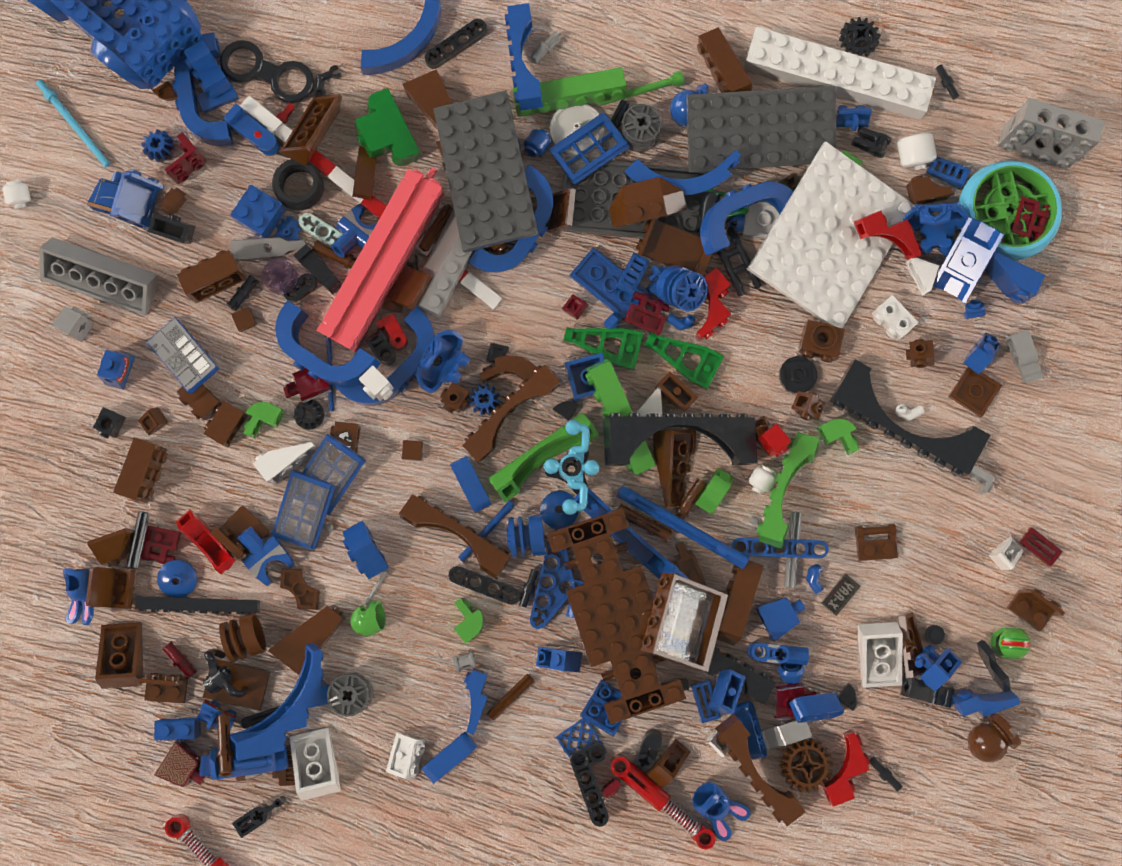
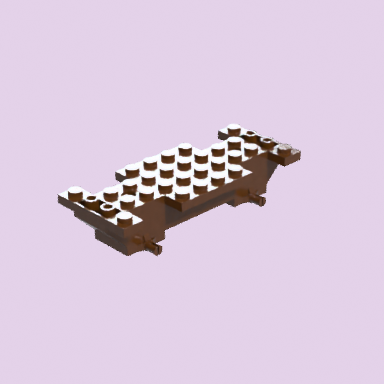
[546,508,686,724]

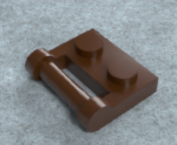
[855,524,898,561]

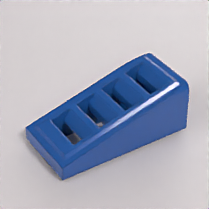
[926,156,971,189]
[616,253,650,296]

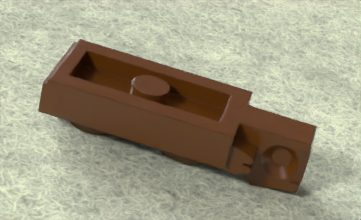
[675,542,707,597]

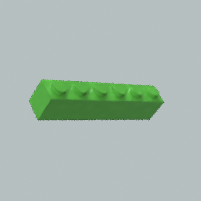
[512,67,627,117]
[585,359,656,475]

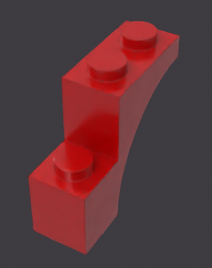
[854,210,922,260]
[695,268,731,341]
[176,509,235,574]
[823,730,870,807]

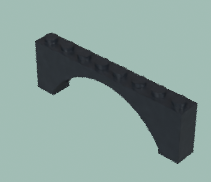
[829,359,991,477]
[603,413,757,466]

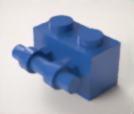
[915,645,962,692]

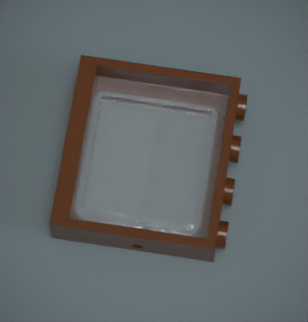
[641,573,728,672]

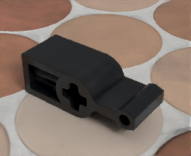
[900,676,955,708]
[232,796,286,838]

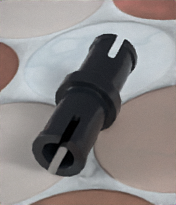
[226,275,259,311]

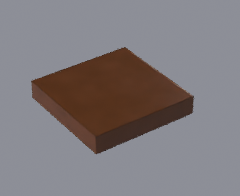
[545,188,576,233]
[386,266,433,310]
[948,366,1002,418]

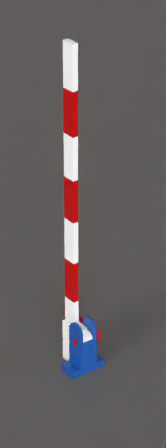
[224,96,502,310]

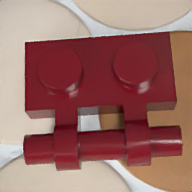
[1011,196,1051,241]
[624,291,670,335]
[140,525,181,564]

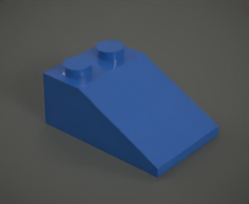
[985,252,1045,304]

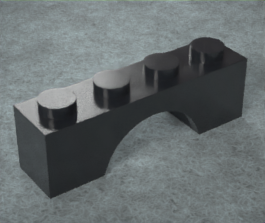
[703,647,776,705]

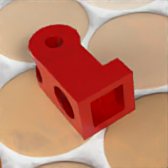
[376,313,408,351]

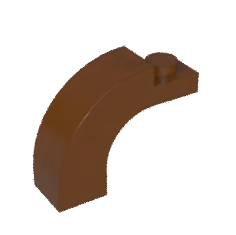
[479,355,537,383]

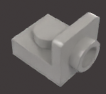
[969,465,995,494]

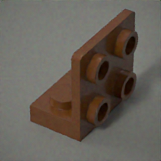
[210,506,270,560]
[1006,588,1065,631]
[137,673,188,703]

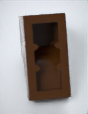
[906,175,953,205]
[647,739,691,788]

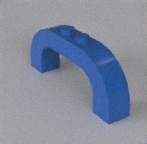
[173,32,234,146]
[468,165,553,273]
[700,182,794,256]
[275,300,381,387]
[336,306,435,406]

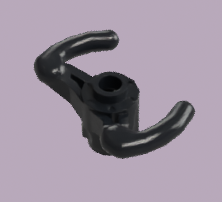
[203,648,248,698]

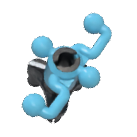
[544,420,599,515]

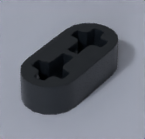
[283,273,317,303]

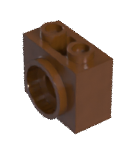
[798,320,845,363]

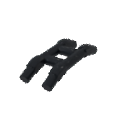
[717,227,762,297]

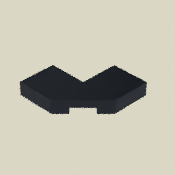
[977,640,1011,692]

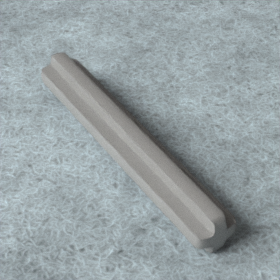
[784,512,802,589]

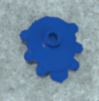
[274,216,301,240]

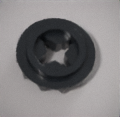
[293,400,325,430]

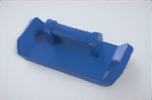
[209,745,288,780]

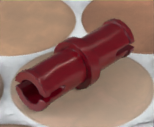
[162,641,197,679]

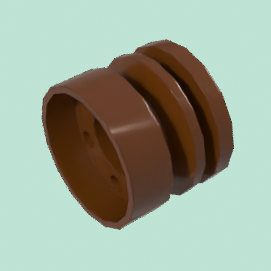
[219,613,266,663]

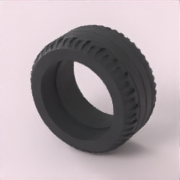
[272,159,324,211]

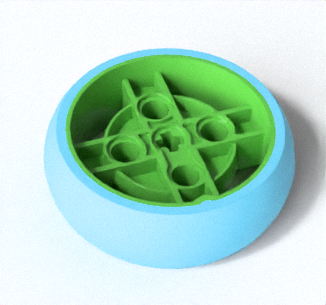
[959,161,1062,261]

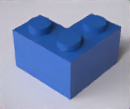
[183,40,232,99]
[343,520,389,579]

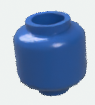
[524,129,551,158]

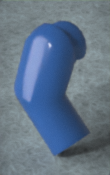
[666,314,695,330]
[806,564,823,594]

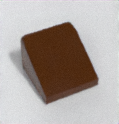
[138,407,168,436]

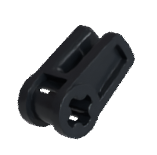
[851,126,891,158]

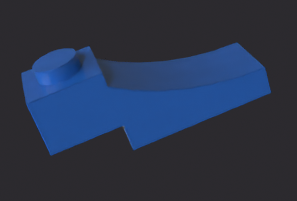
[464,669,489,735]
[952,689,1020,717]

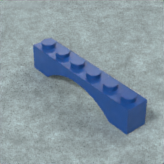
[505,3,543,111]

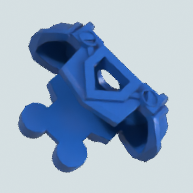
[903,201,970,253]
[415,330,470,394]

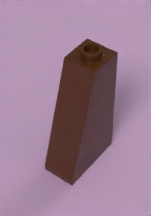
[402,69,452,130]
[268,605,346,675]

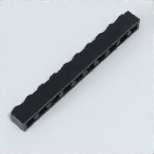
[135,596,260,615]

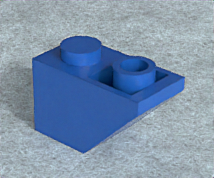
[963,332,1000,375]
[536,647,582,672]

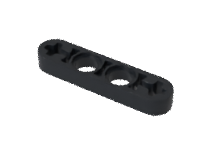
[425,19,487,69]
[448,566,520,605]

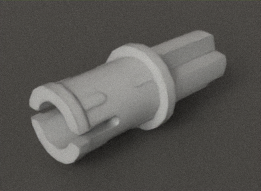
[529,32,562,64]

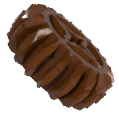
[779,738,833,793]

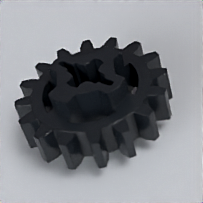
[839,17,881,57]

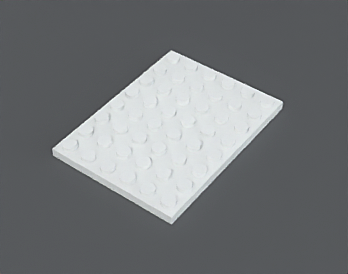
[747,142,914,328]

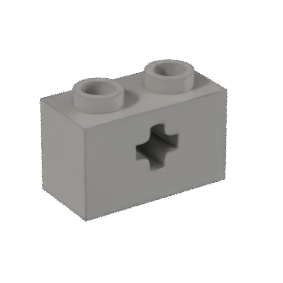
[52,306,95,342]

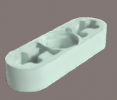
[299,213,343,246]

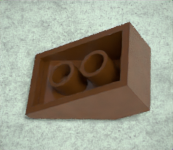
[95,622,143,689]

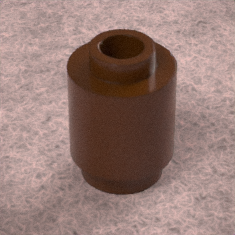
[159,187,187,215]

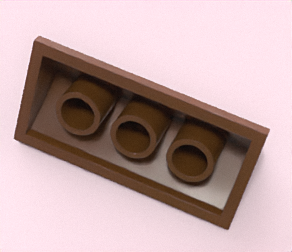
[280,94,342,166]

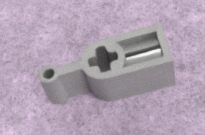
[1005,329,1043,383]
[761,718,812,751]

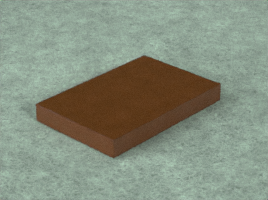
[202,659,271,711]

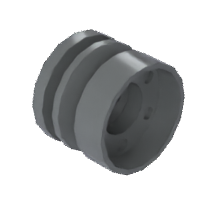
[621,104,662,152]
[327,672,373,717]

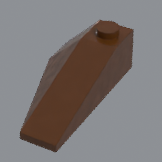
[653,428,697,508]

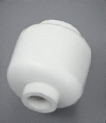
[2,180,31,209]
[749,464,777,494]

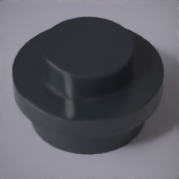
[925,625,945,645]

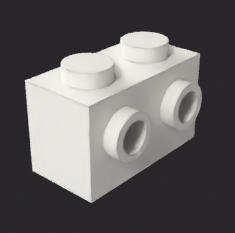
[871,295,918,341]
[359,366,394,401]

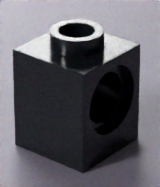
[93,407,126,439]

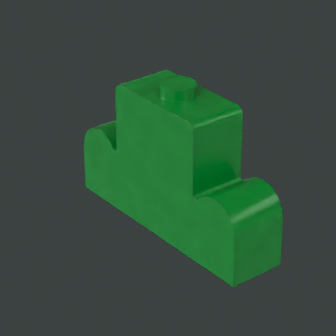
[355,88,420,166]

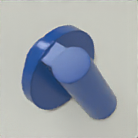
[964,300,986,319]

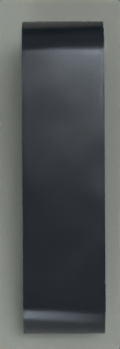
[569,741,609,827]

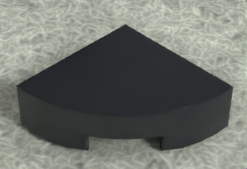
[486,343,509,362]
[553,401,579,421]
[838,683,857,711]

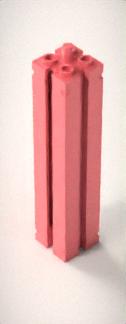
[316,167,445,353]

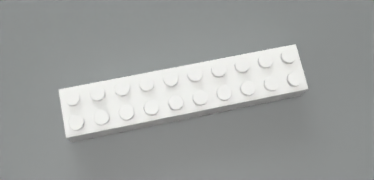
[743,27,936,120]

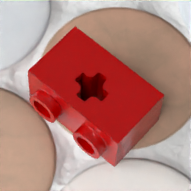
[756,423,792,457]

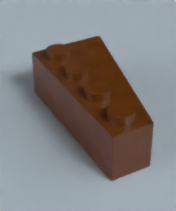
[697,27,752,93]
[717,560,764,646]

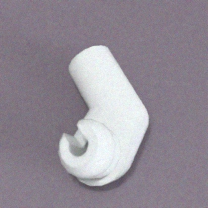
[895,404,925,421]

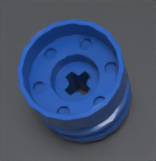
[656,265,707,312]
[507,514,546,558]

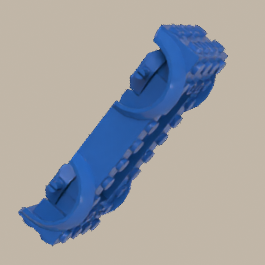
[28,0,202,90]

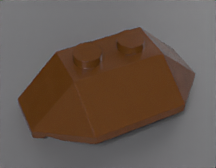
[609,177,687,228]

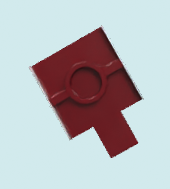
[283,368,332,403]
[773,682,817,720]

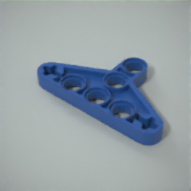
[530,541,584,629]

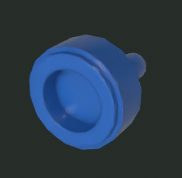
[727,214,745,233]

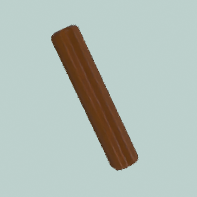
[419,204,453,252]
[487,674,534,720]

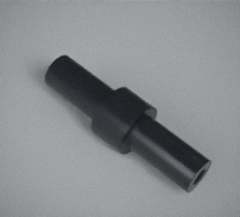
[935,64,959,100]
[519,569,539,608]
[869,757,903,792]

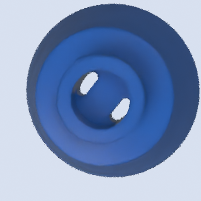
[778,663,805,684]

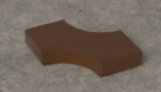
[280,568,320,610]

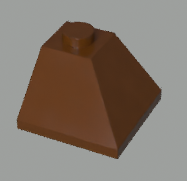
[87,528,134,567]

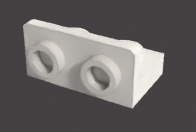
[386,733,425,779]

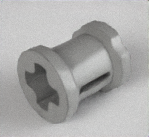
[453,651,477,673]

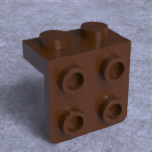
[86,567,136,609]

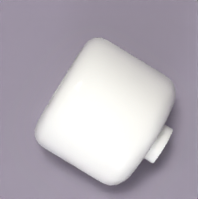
[897,132,937,170]

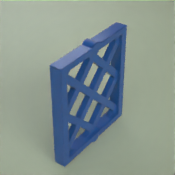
[556,718,603,763]

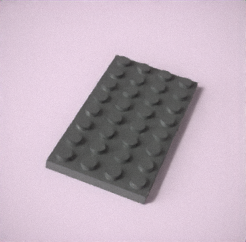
[686,86,836,173]
[433,90,539,252]
[558,157,713,239]

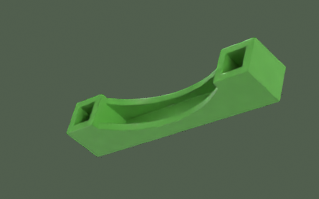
[488,413,599,503]
[756,432,820,549]

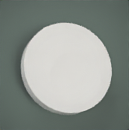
[550,104,604,157]

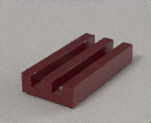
[1018,527,1063,567]

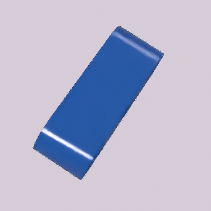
[450,455,492,513]
[789,693,844,723]
[731,701,767,760]
[421,731,478,784]

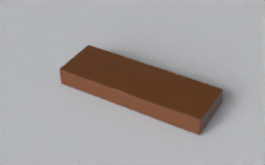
[352,146,377,200]

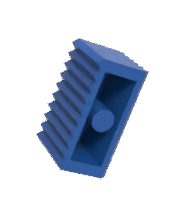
[708,669,746,714]
[154,718,201,741]

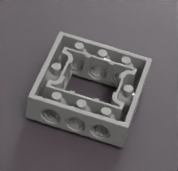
[997,98,1105,168]

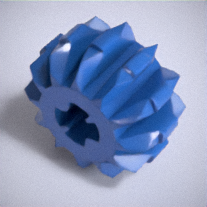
[141,129,175,163]
[468,383,501,416]

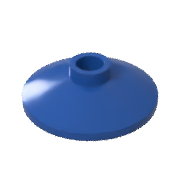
[540,491,578,529]
[157,560,197,598]

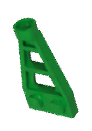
[563,327,643,370]
[644,332,724,390]

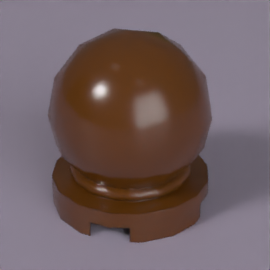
[967,713,1021,763]

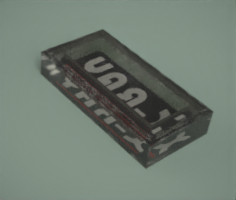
[820,574,861,616]

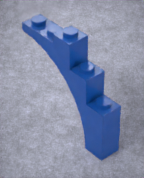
[230,643,329,761]

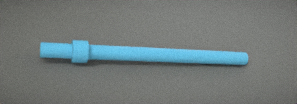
[36,79,111,167]

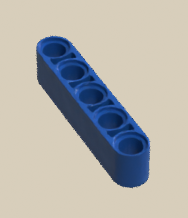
[731,538,829,559]

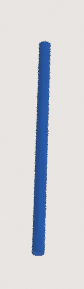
[326,336,334,412]

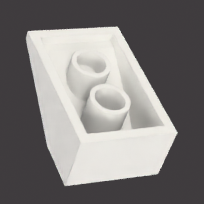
[253,442,318,485]
[858,622,903,688]
[290,728,341,801]

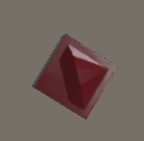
[562,294,588,320]
[601,777,622,798]

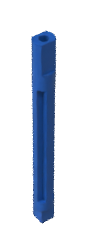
[616,485,750,569]

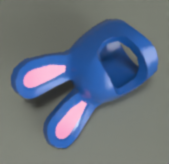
[63,568,94,626]
[692,782,751,841]

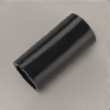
[696,192,721,233]

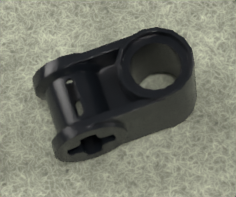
[364,328,396,366]

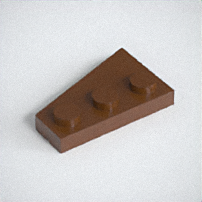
[898,612,927,679]

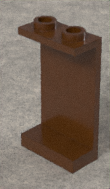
[636,219,712,276]

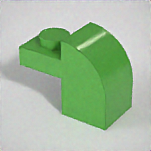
[244,402,285,439]
[816,419,859,455]
[695,468,734,515]
[454,598,484,644]

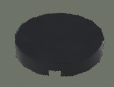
[779,356,817,394]

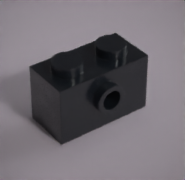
[147,213,196,244]

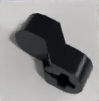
[635,729,662,770]

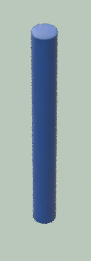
[458,500,515,562]

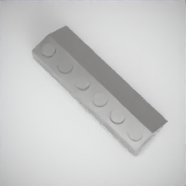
[416,209,475,319]
[40,237,158,316]

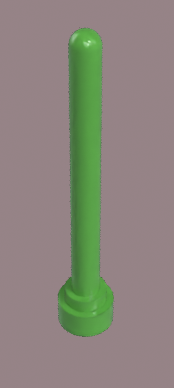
[598,70,685,106]

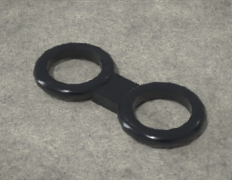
[220,40,315,103]

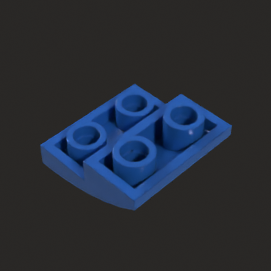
[580,680,623,737]

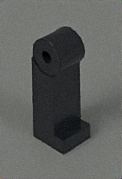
[293,244,342,295]

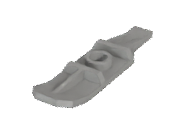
[230,237,305,259]

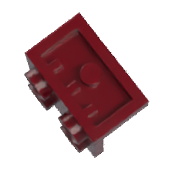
[165,132,206,184]

